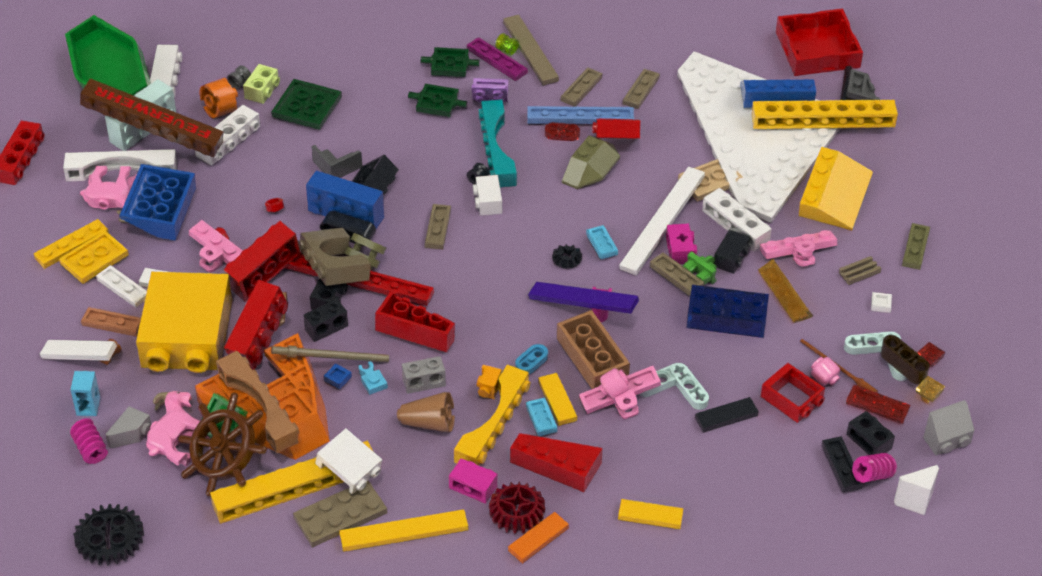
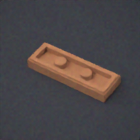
[81,307,141,337]

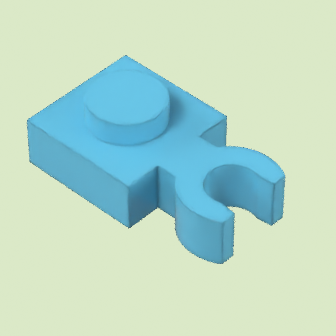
[359,361,388,395]

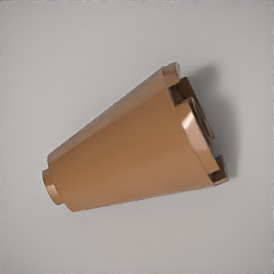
[397,392,455,432]

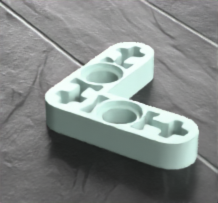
[844,332,907,381]
[638,363,709,410]

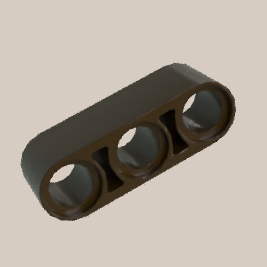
[880,335,930,385]

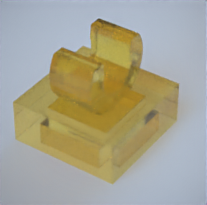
[916,376,945,403]

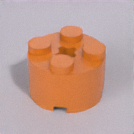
[199,77,238,118]

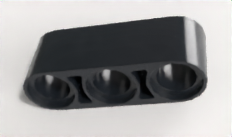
[320,211,376,246]

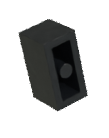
[714,229,751,274]

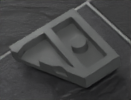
[845,69,880,100]

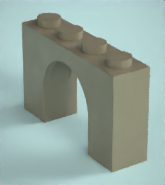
[298,228,371,286]

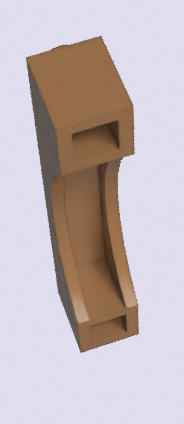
[216,351,299,453]

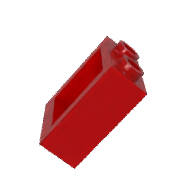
[592,118,641,139]
[760,363,825,423]

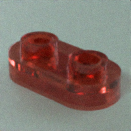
[545,122,580,141]

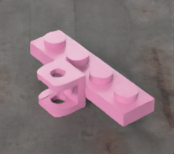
[189,220,243,272]
[760,230,837,266]
[579,366,661,419]

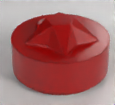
[265,198,284,212]

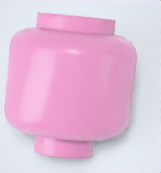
[810,357,840,386]
[599,368,630,398]

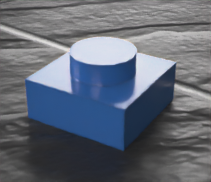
[324,363,352,389]

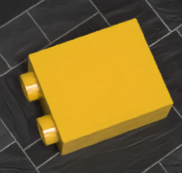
[136,271,232,373]

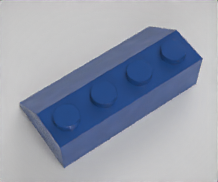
[740,79,816,108]

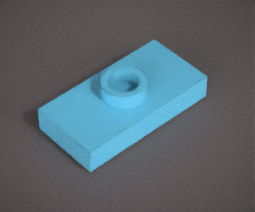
[586,225,618,259]
[526,398,558,436]

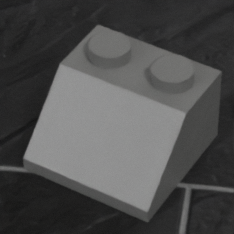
[923,400,974,455]

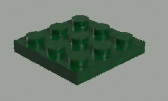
[271,79,342,130]

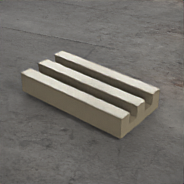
[839,256,881,285]

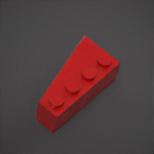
[375,290,455,352]
[510,433,603,492]

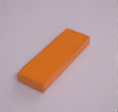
[508,512,569,564]

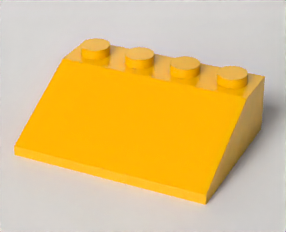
[799,147,873,231]

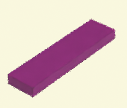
[467,37,528,81]

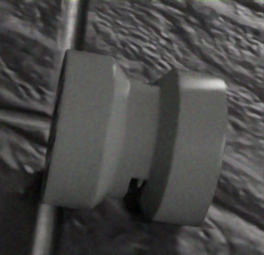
[227,65,251,89]

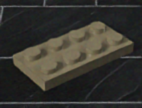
[293,480,388,548]

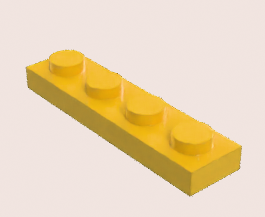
[33,219,109,269]

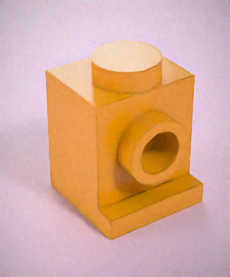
[477,365,502,399]

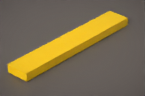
[339,509,468,552]

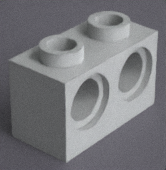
[402,356,446,394]

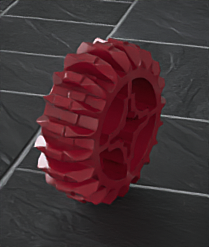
[489,481,546,534]

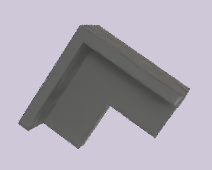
[311,145,362,178]

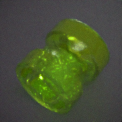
[495,33,519,55]

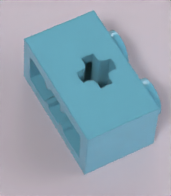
[71,371,100,416]

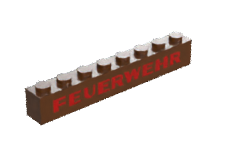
[80,79,224,158]

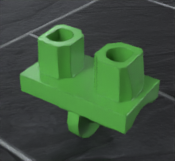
[683,251,717,285]

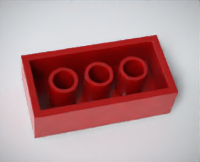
[223,221,301,302]
[224,280,288,370]

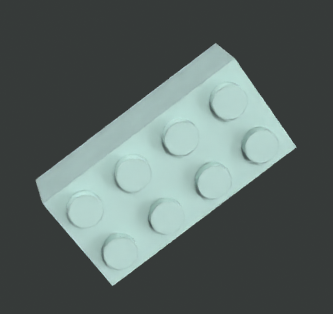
[105,79,176,151]

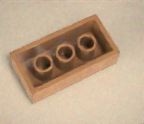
[557,310,630,389]

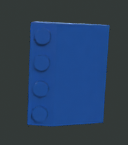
[119,164,196,241]

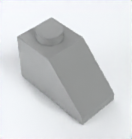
[106,406,151,448]

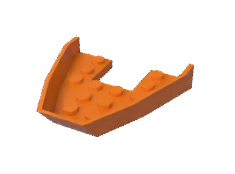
[195,333,330,460]

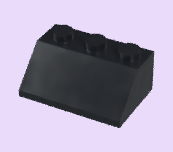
[352,154,399,195]

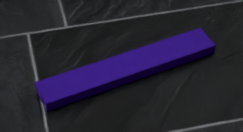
[528,281,639,314]

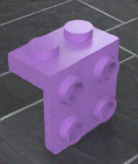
[472,78,509,103]

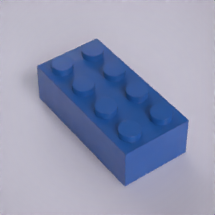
[306,170,384,229]

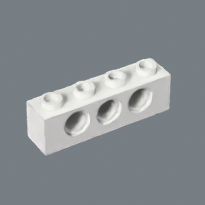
[195,105,260,166]
[702,188,772,252]

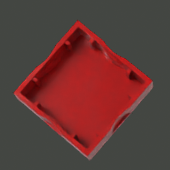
[776,8,863,76]

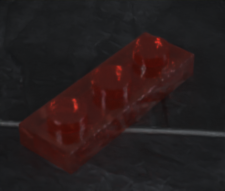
[846,385,911,424]

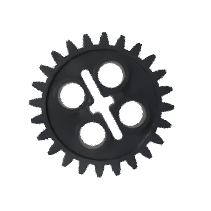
[73,504,144,566]

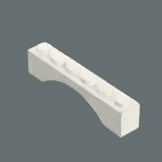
[63,149,177,181]

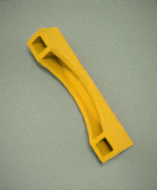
[454,364,531,466]

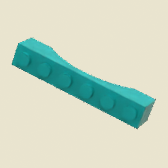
[478,99,517,188]

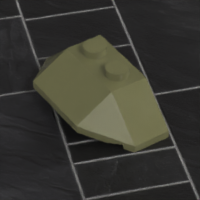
[562,135,620,190]

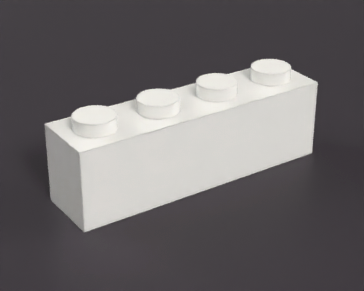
[150,45,182,97]

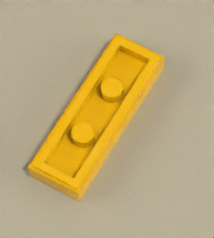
[538,373,577,426]
[618,499,684,529]

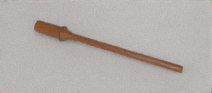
[800,339,878,397]

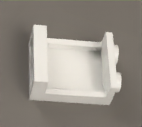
[315,428,382,494]

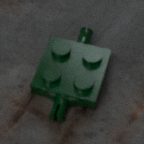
[420,47,480,77]
[408,83,468,117]

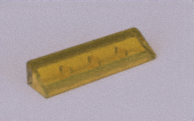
[758,259,813,323]

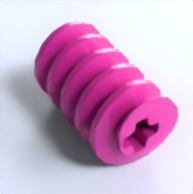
[70,418,108,464]
[852,453,897,483]

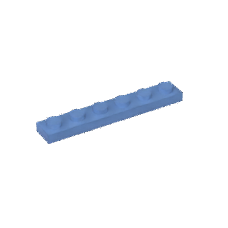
[527,106,634,124]

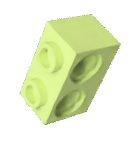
[243,64,280,104]

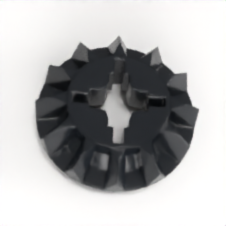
[552,243,582,268]

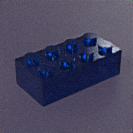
[686,284,769,338]

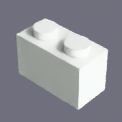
[473,175,502,216]

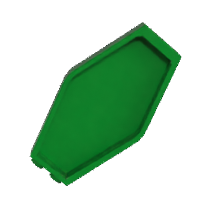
[65,15,151,96]

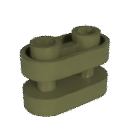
[345,233,387,270]

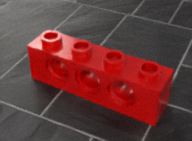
[0,120,45,185]

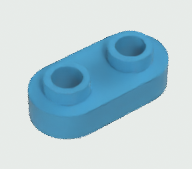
[515,344,548,374]

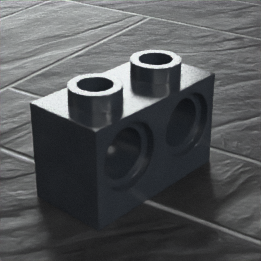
[310,279,348,310]
[303,299,348,342]
[846,411,895,455]

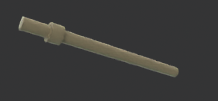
[271,345,389,362]

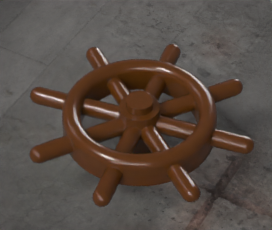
[178,393,267,497]

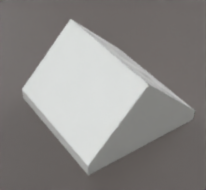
[894,465,939,515]

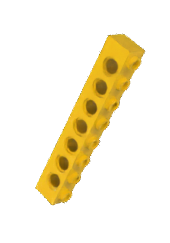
[751,100,898,129]

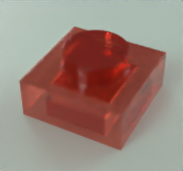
[917,342,945,367]

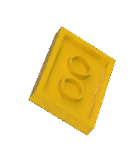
[59,231,129,284]

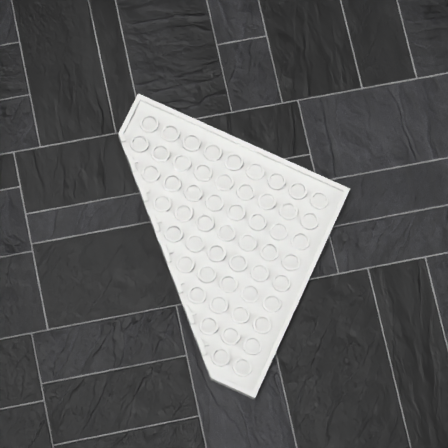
[677,52,841,223]

